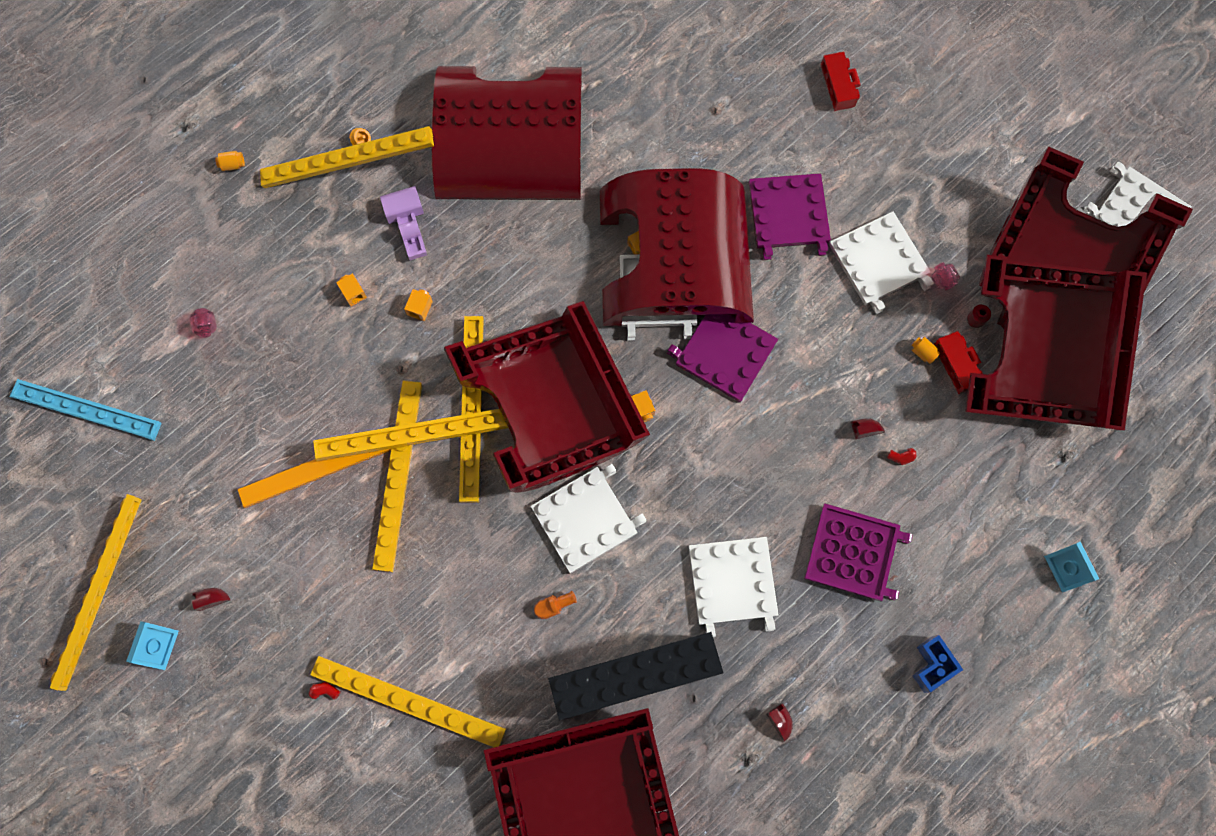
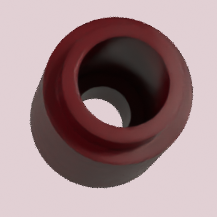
[967,304,991,328]

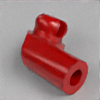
[887,448,917,465]
[309,682,341,700]

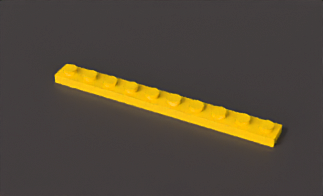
[260,126,434,188]
[459,316,484,503]
[372,380,422,573]
[313,409,508,461]
[50,494,141,691]
[310,656,506,747]

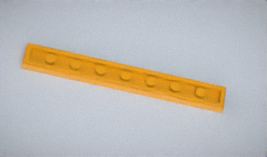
[238,449,391,508]

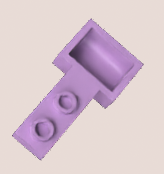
[380,186,427,260]

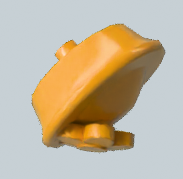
[349,128,371,145]

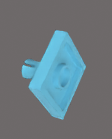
[1044,542,1099,593]
[126,621,179,670]

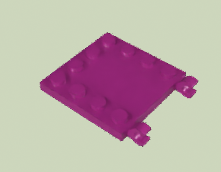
[749,173,831,260]
[667,314,778,403]
[804,503,913,602]

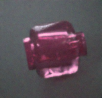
[931,262,960,291]
[190,308,217,338]

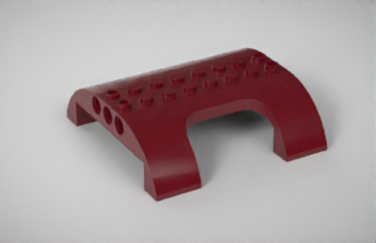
[432,66,582,200]
[979,146,1193,292]
[600,168,754,326]
[965,254,1147,431]
[444,301,650,493]
[484,708,679,836]

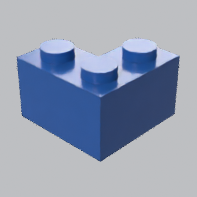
[912,635,963,693]

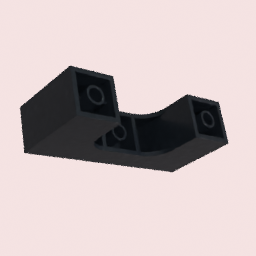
[548,632,724,721]

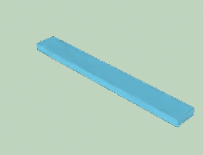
[9,379,162,441]

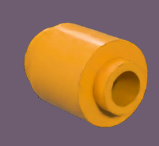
[215,151,245,171]
[911,337,940,364]

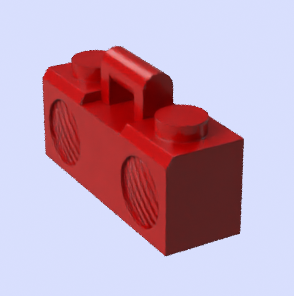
[821,51,861,111]
[934,331,983,394]

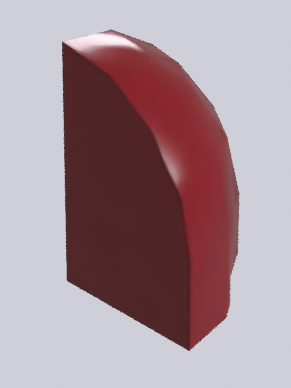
[850,418,885,439]
[192,587,231,611]
[766,703,793,742]

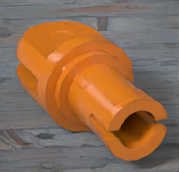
[534,591,577,619]

